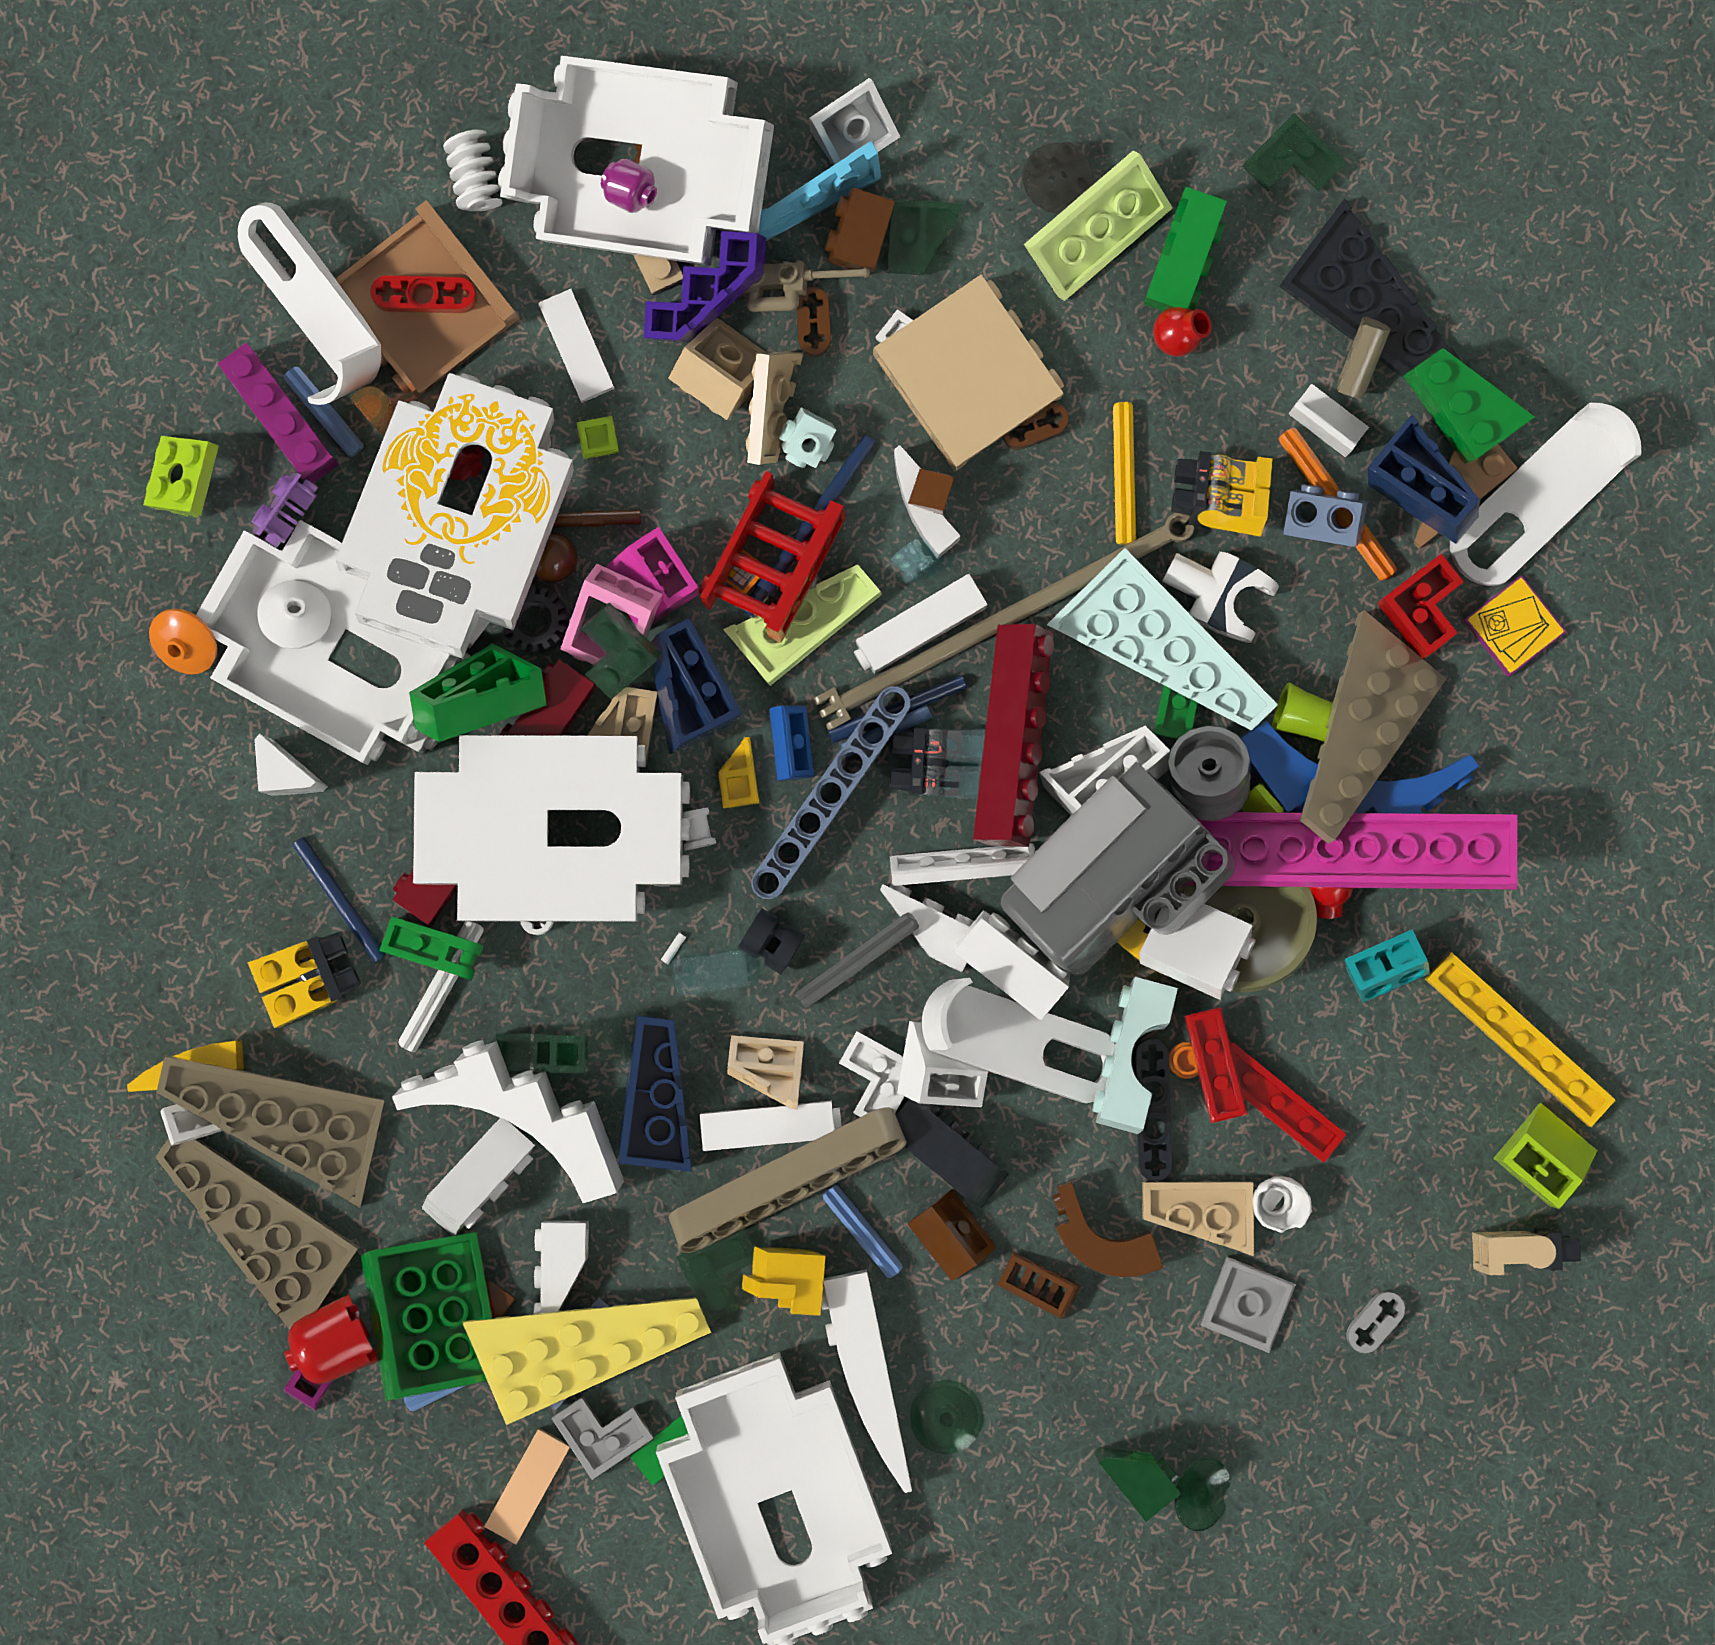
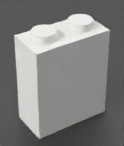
[1139,893,1256,1000]

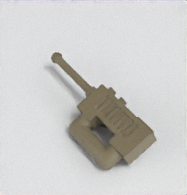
[742,261,870,312]

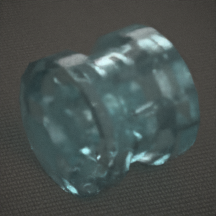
[889,539,935,584]

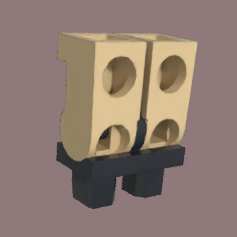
[1472,1228,1581,1275]

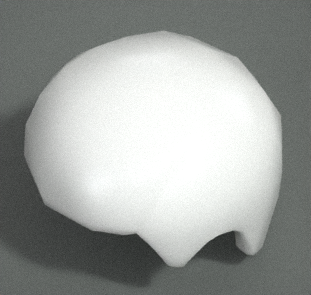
[1252,1176,1312,1233]

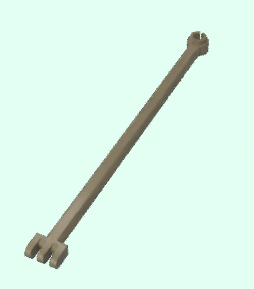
[812,513,1194,730]

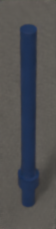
[742,435,876,619]

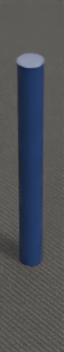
[828,675,967,743]
[292,837,387,963]

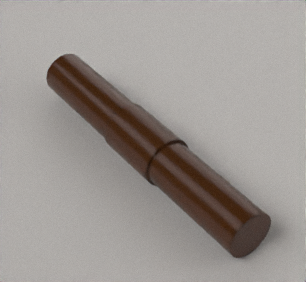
[552,509,641,528]

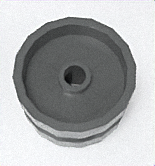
[1168,726,1251,821]

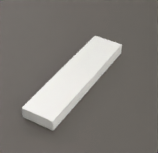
[890,843,1036,886]

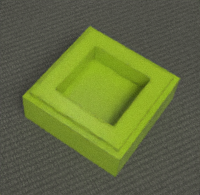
[577,416,619,459]

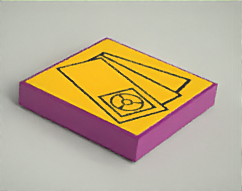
[1463,575,1567,677]

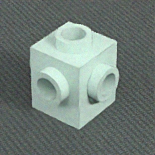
[779,407,836,468]

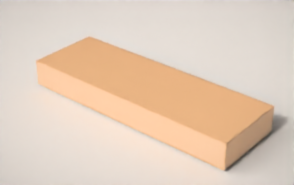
[484,1428,570,1544]

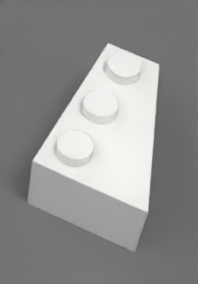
[1039,726,1170,815]
[954,910,1070,1020]
[422,1118,535,1236]

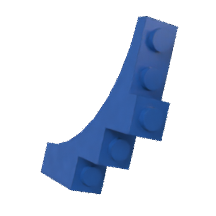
[1241,721,1479,814]

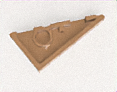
[1414,444,1518,549]

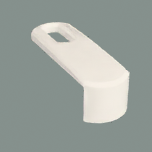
[238,203,381,405]
[1450,403,1641,586]
[922,978,1115,1103]

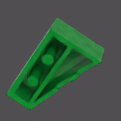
[1143,187,1227,311]
[1403,348,1535,464]
[409,643,547,742]

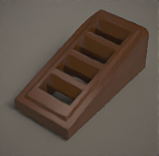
[997,1252,1082,1319]

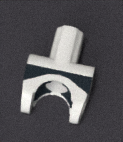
[1162,552,1279,643]

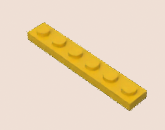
[1425,952,1615,1127]

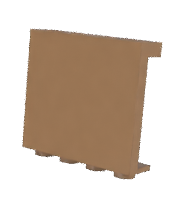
[336,200,519,398]

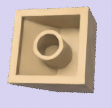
[668,318,767,420]

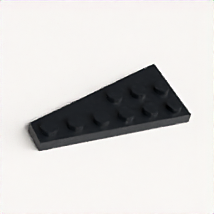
[1279,198,1462,380]

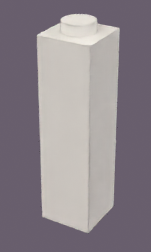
[854,574,988,674]
[700,1100,842,1151]

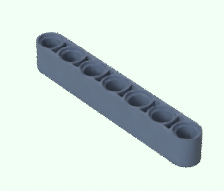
[752,687,910,899]

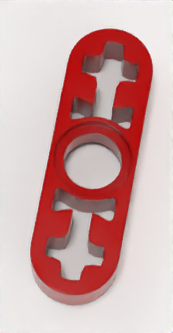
[370,275,477,313]

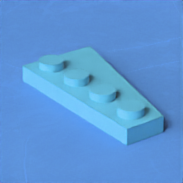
[758,141,881,241]

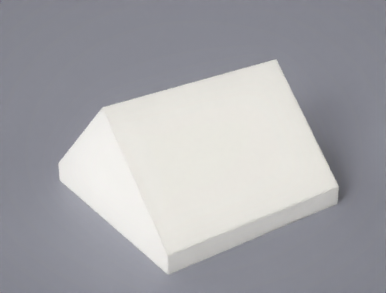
[809,78,900,165]
[255,734,328,796]

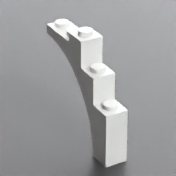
[392,1040,624,1203]

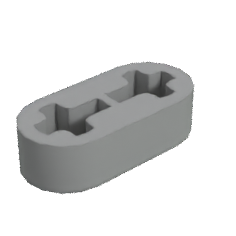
[1346,1291,1405,1353]

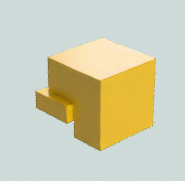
[742,1246,826,1316]

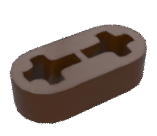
[797,287,831,357]
[1003,402,1069,450]

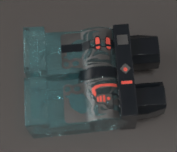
[890,728,985,801]

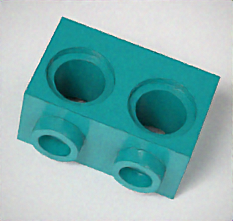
[1345,930,1430,1003]

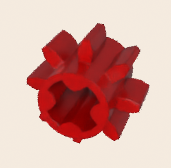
[449,445,485,482]

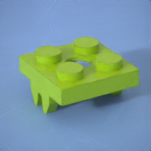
[143,436,219,518]

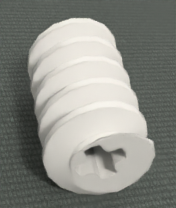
[443,130,503,211]

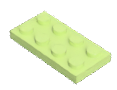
[1024,151,1173,301]

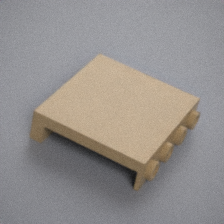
[873,275,1064,472]

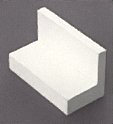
[1289,384,1369,457]

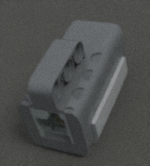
[1000,761,1235,976]

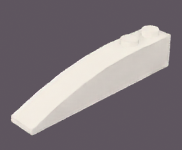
[821,1269,912,1493]

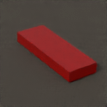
[1184,1007,1248,1123]

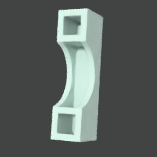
[1092,977,1178,1134]

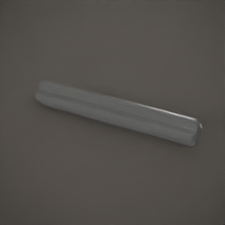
[796,912,919,1007]

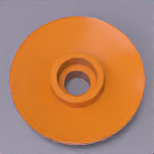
[149,609,217,674]

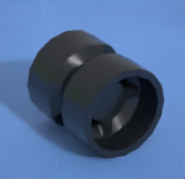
[738,908,806,975]

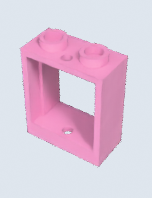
[561,564,663,680]

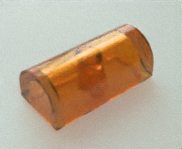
[351,386,396,437]

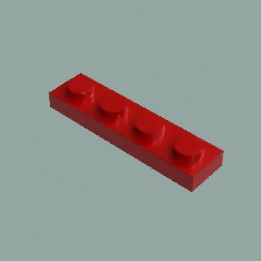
[1230,1042,1347,1163]

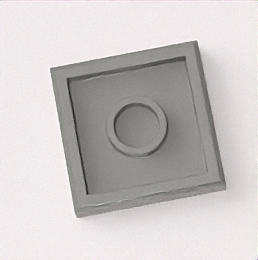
[1200,1257,1296,1353]

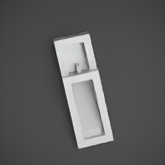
[894,445,960,559]

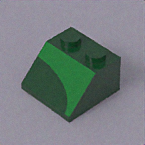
[1094,1447,1181,1522]

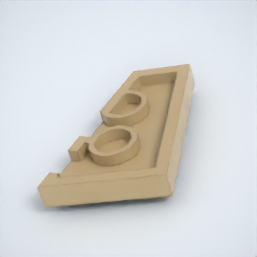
[746,351,803,465]
[1142,1182,1254,1256]

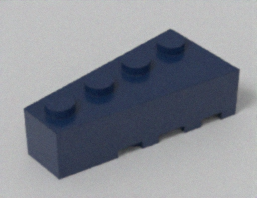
[617,1015,692,1172]

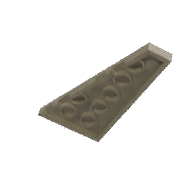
[1300,610,1446,844]
[156,1055,384,1208]
[155,1138,360,1331]

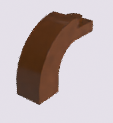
[1052,1180,1163,1277]

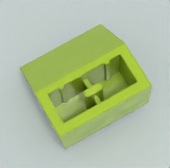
[1493,1103,1598,1209]

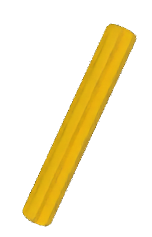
[1113,402,1136,545]

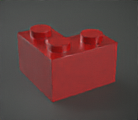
[1376,553,1464,659]

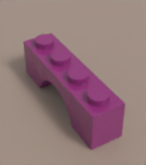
[217,342,339,484]

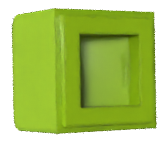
[1241,784,1284,813]

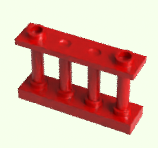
[699,471,846,643]

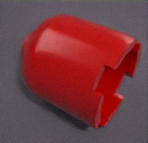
[284,1294,379,1384]

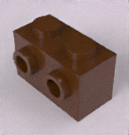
[825,187,895,273]

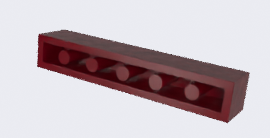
[973,624,1054,847]

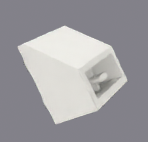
[897,1021,988,1107]

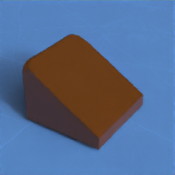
[908,469,955,515]

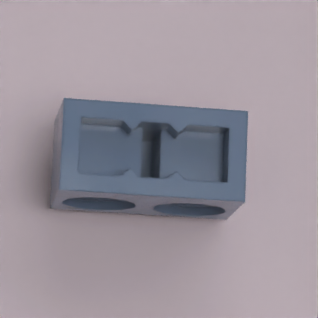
[1283,484,1368,547]

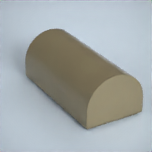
[1337,316,1391,398]

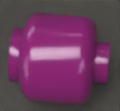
[600,159,657,213]

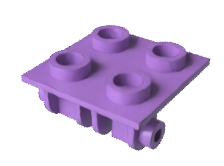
[251,472,318,547]

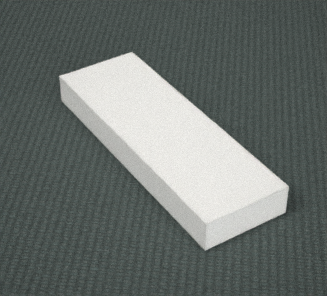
[538,289,615,403]

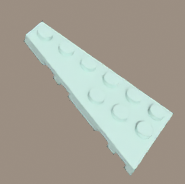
[1047,548,1278,730]

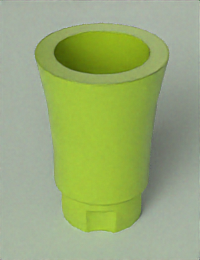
[1272,682,1333,742]

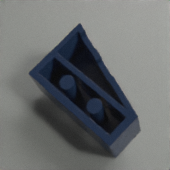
[1368,414,1480,544]
[648,618,742,755]

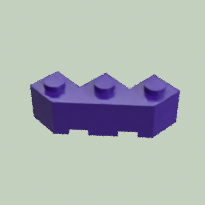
[644,231,766,343]

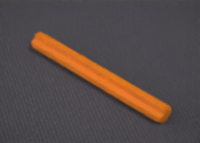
[1279,427,1397,581]

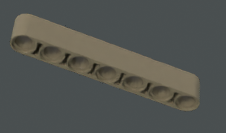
[668,1107,907,1253]

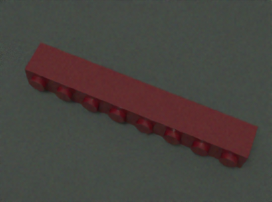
[392,659,597,925]

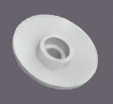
[257,581,331,649]

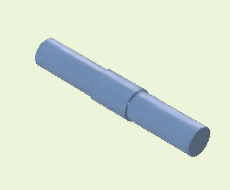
[841,705,932,757]

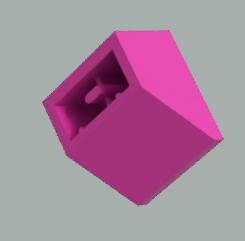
[605,527,700,625]

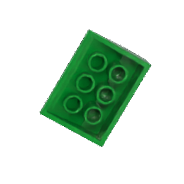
[361,1232,492,1402]

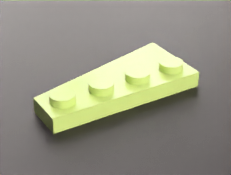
[723,565,882,686]

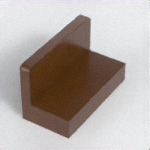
[908,1189,996,1280]

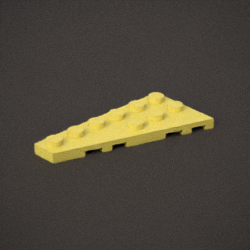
[462,1297,711,1425]

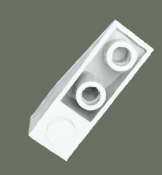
[880,883,974,972]
[534,1221,589,1314]

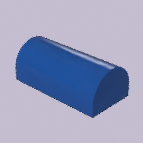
[769,706,814,781]

